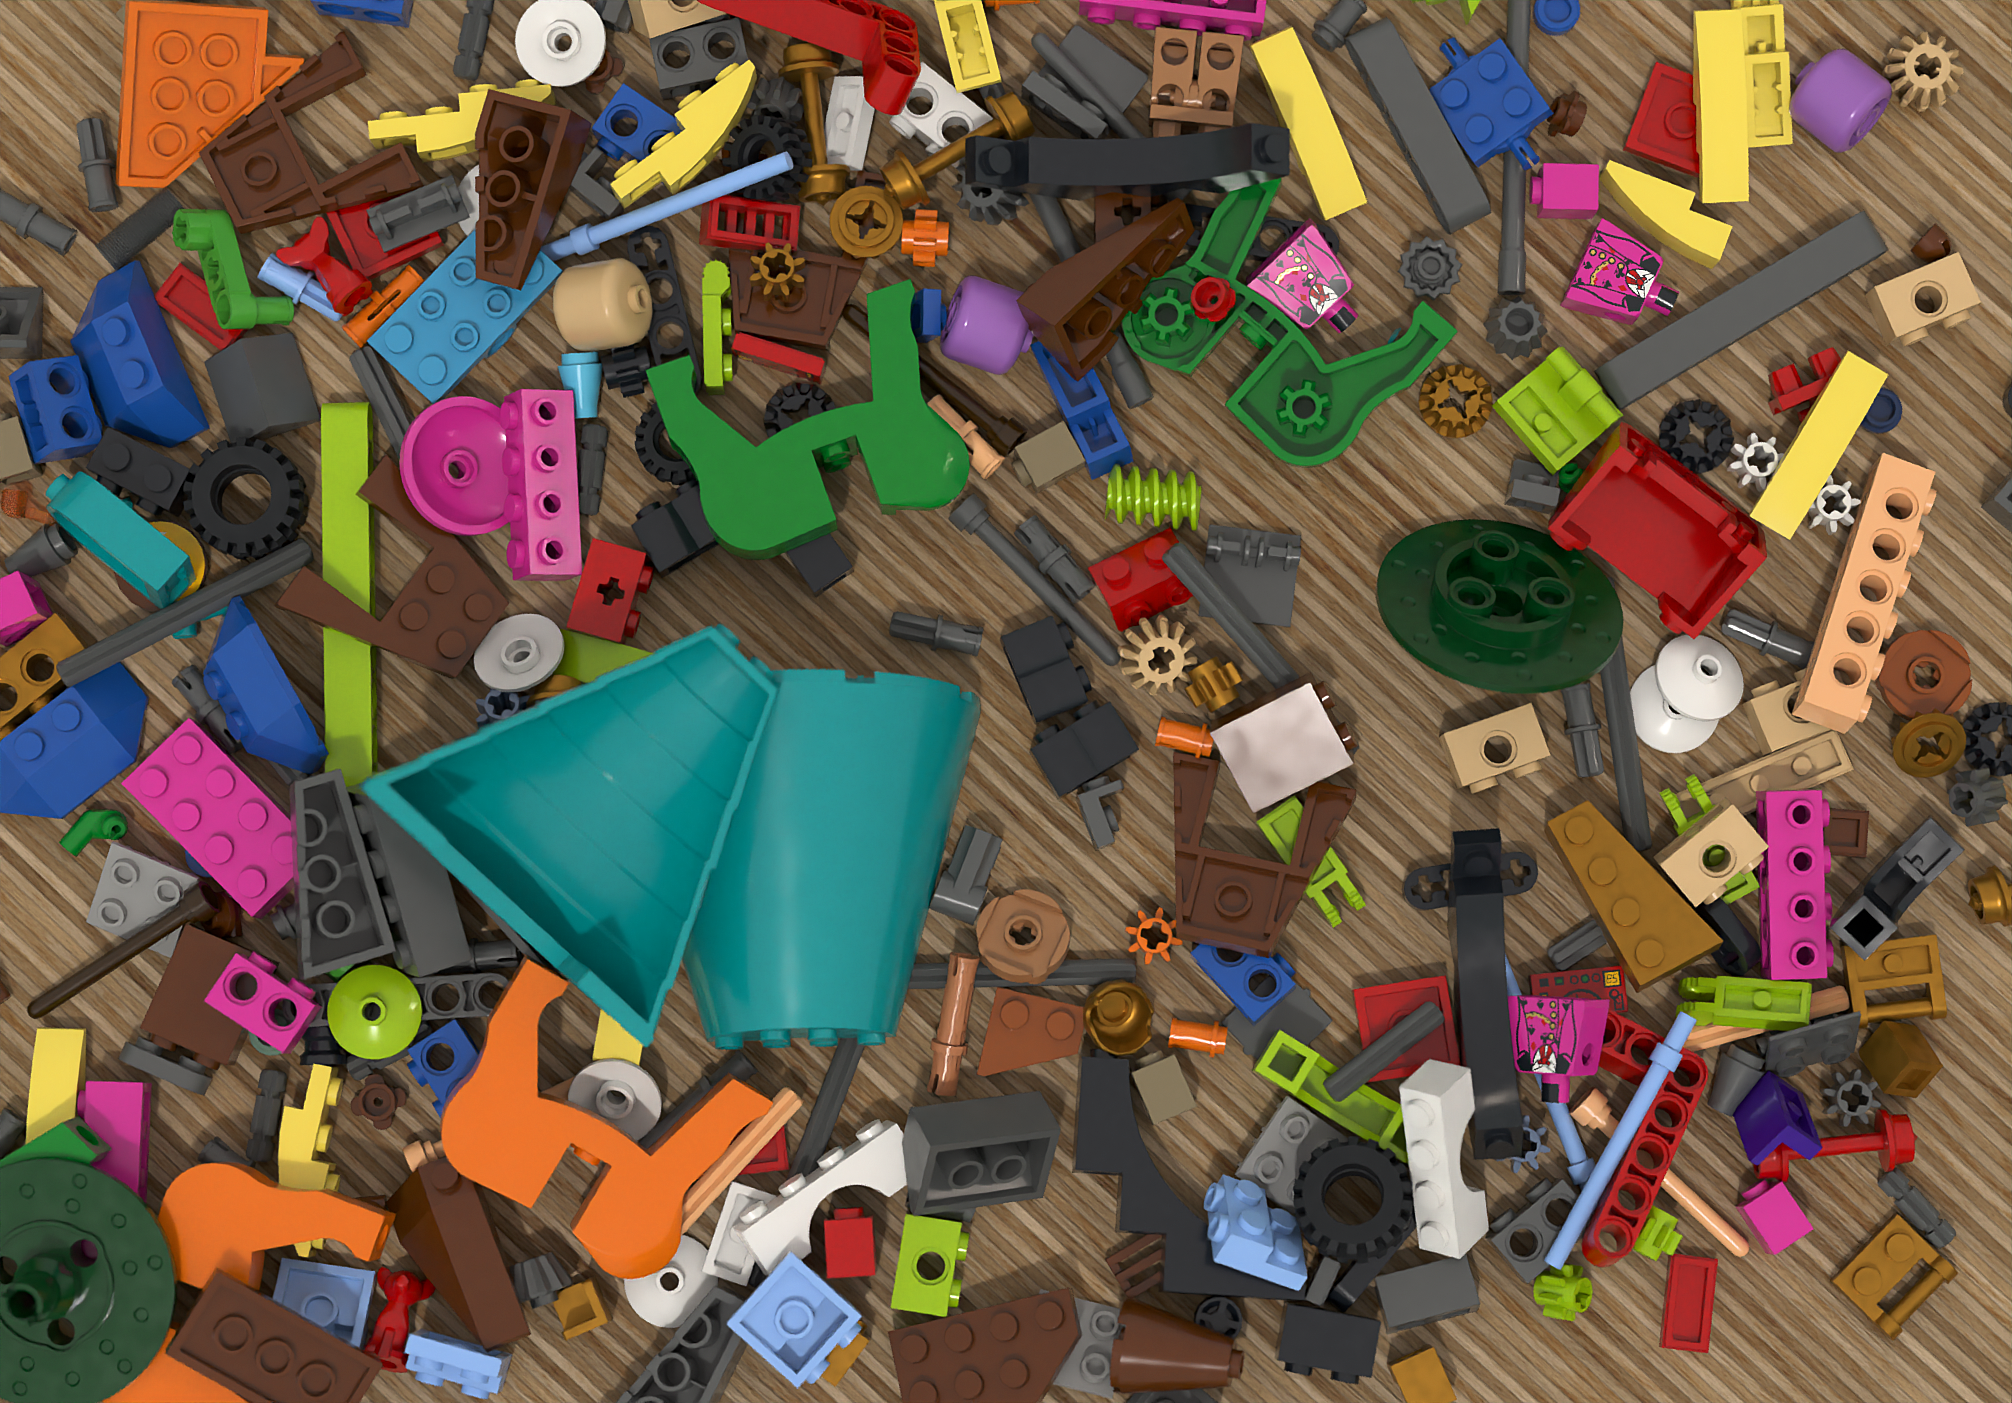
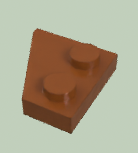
[977,987,1084,1077]

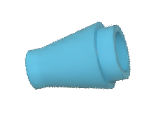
[557,352,603,418]

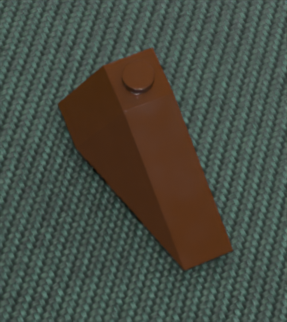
[386,1156,532,1353]

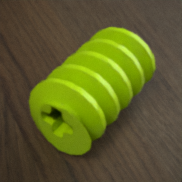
[1104,464,1201,531]

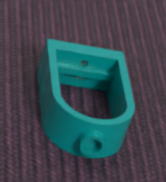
[45,471,196,610]

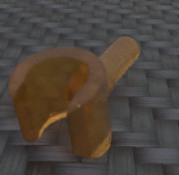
[1,489,57,526]

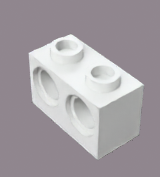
[888,62,994,167]

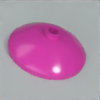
[399,396,509,536]

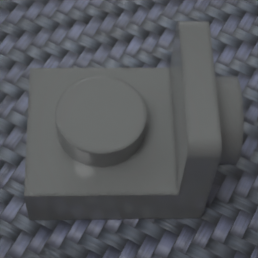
[569,147,625,221]
[1504,459,1560,514]
[1076,775,1124,851]

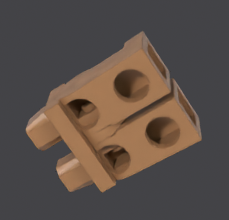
[1148,27,1244,137]

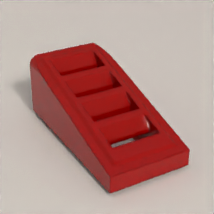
[699,195,800,253]

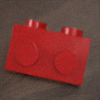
[1088,527,1193,632]

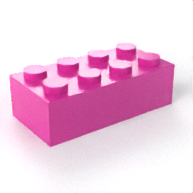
[121,718,294,919]

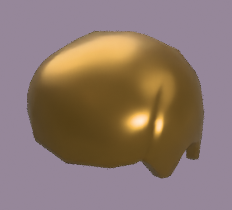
[1083,979,1155,1056]

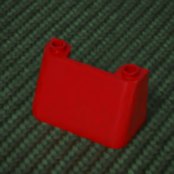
[1548,422,1767,639]

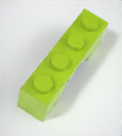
[1251,1030,1409,1168]

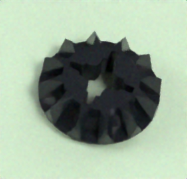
[764,382,836,438]
[1659,399,1734,474]
[1963,702,2012,776]

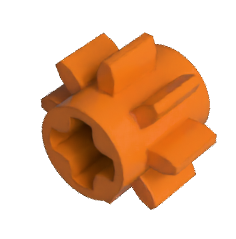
[901,209,949,267]
[1125,907,1183,965]

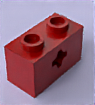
[566,538,655,645]
[824,1207,877,1278]

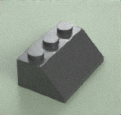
[902,1091,1061,1216]

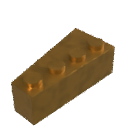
[1544,800,1723,993]

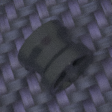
[300,1026,347,1065]
[1194,1296,1243,1338]

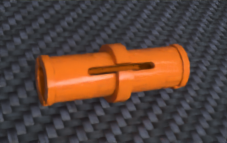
[341,264,424,348]

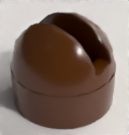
[1910,223,1952,264]

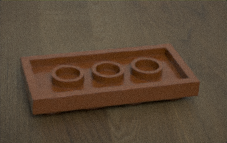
[165,1267,383,1403]

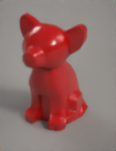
[276,216,373,317]
[363,1267,436,1373]

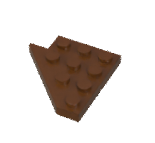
[888,1287,1082,1403]

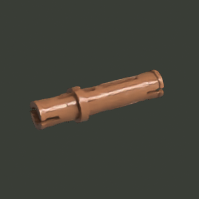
[927,952,980,1096]

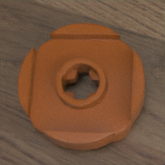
[1875,630,1972,721]

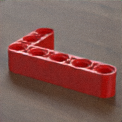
[697,0,921,115]
[1581,1010,1709,1268]

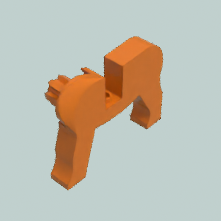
[440,954,774,1279]
[102,1162,396,1403]

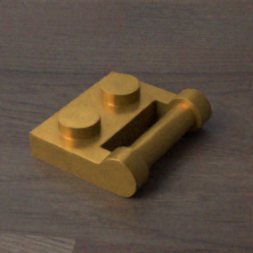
[1840,934,1947,1029]
[1829,1214,1958,1341]

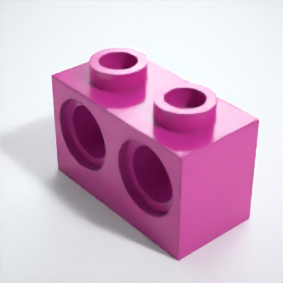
[0,571,53,647]
[204,951,322,1054]

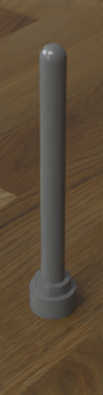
[1031,32,1192,202]
[948,493,1121,666]

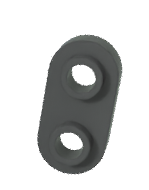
[118,1036,212,1096]

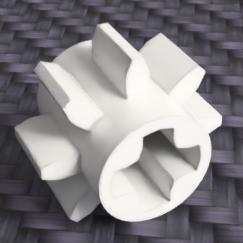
[1727,433,1784,492]
[1808,475,1861,535]

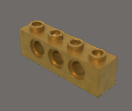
[0,612,89,741]

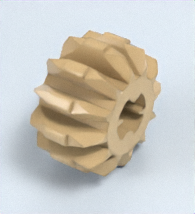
[1882,31,1963,112]
[1117,615,1197,695]

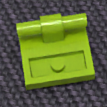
[1492,346,1623,476]

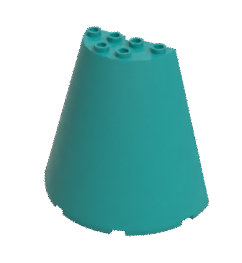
[682,669,981,1050]

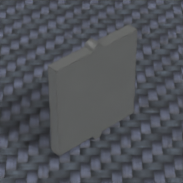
[1221,975,1333,1060]

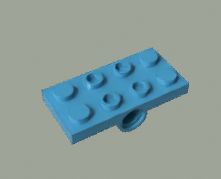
[367,230,563,404]

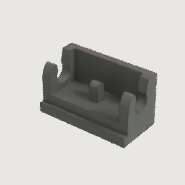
[1374,1254,1480,1335]

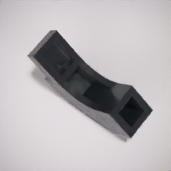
[1830,815,1965,961]

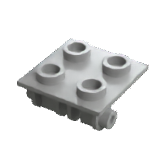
[86,841,200,958]
[1235,1095,1349,1216]
[1039,1289,1126,1399]

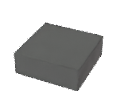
[1305,1255,1340,1306]

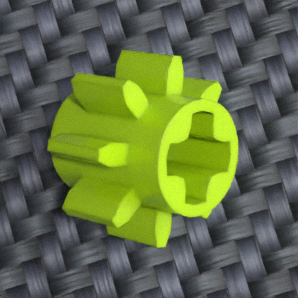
[1631,1205,1683,1262]
[1533,1263,1593,1321]

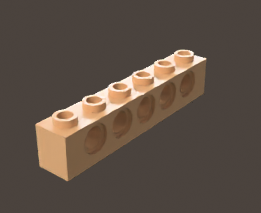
[1792,453,1937,734]

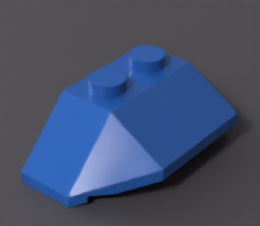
[70,260,210,448]
[203,595,329,775]
[0,662,149,819]

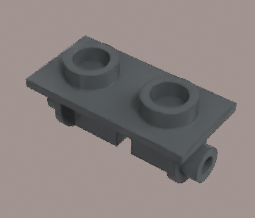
[367,175,470,253]

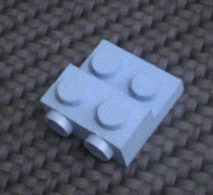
[1204,1174,1307,1291]
[726,1250,862,1388]
[273,1258,377,1350]
[404,1329,513,1399]

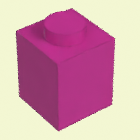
[1529,163,1599,219]
[1735,1179,1814,1255]

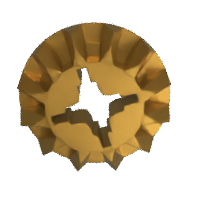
[829,186,903,259]
[1419,364,1493,438]
[1891,708,1966,778]

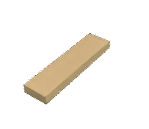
[1667,729,1854,825]

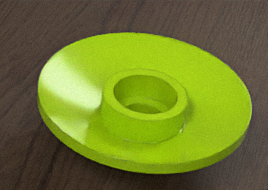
[327,965,422,1059]

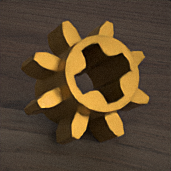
[750,242,805,302]
[1184,656,1243,713]

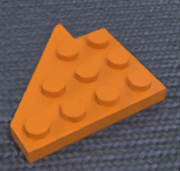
[115,0,304,188]

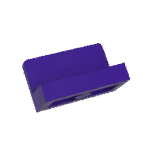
[1733,1071,1822,1166]

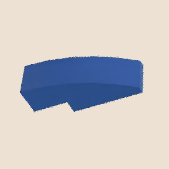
[1030,341,1134,480]

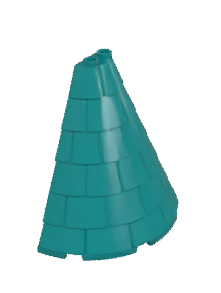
[359,623,779,1048]

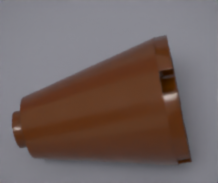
[1110,1298,1245,1394]

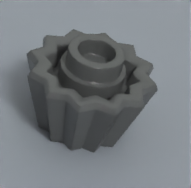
[1397,236,1463,300]
[1483,296,1548,360]
[509,1252,573,1309]

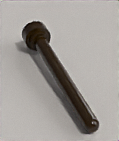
[843,304,1028,458]
[27,881,222,1019]

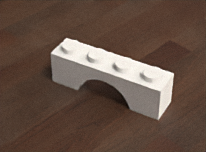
[1399,1059,1489,1259]
[733,1119,907,1276]

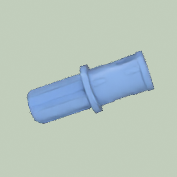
[257,253,342,321]

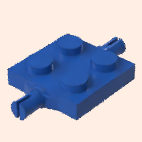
[1429,37,1554,170]

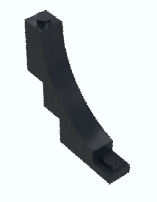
[965,123,1289,201]
[1447,828,1524,1160]
[1072,1049,1306,1301]

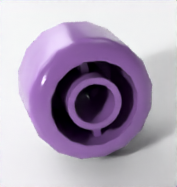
[1789,49,1892,153]
[940,275,1034,375]

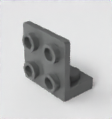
[1021,25,1148,139]

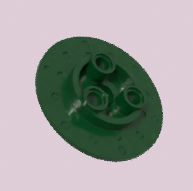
[1376,519,1624,694]
[0,1158,177,1403]

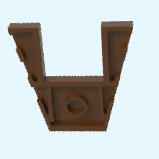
[199,31,424,234]
[721,147,886,350]
[274,455,509,679]
[1173,752,1357,958]

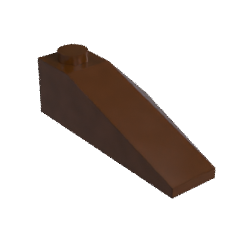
[475,89,592,291]
[1016,197,1195,381]

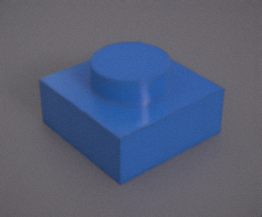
[911,288,947,343]

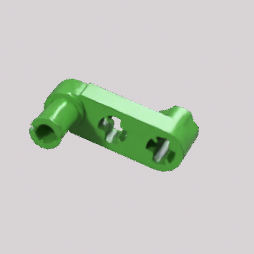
[172,209,294,329]

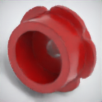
[1191,277,1236,322]

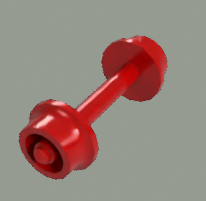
[1746,1109,1918,1183]

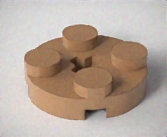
[976,889,1070,985]

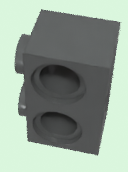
[649,15,748,100]
[1485,1177,1593,1284]

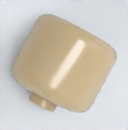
[553,258,652,352]

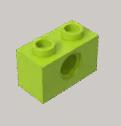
[890,1213,970,1317]

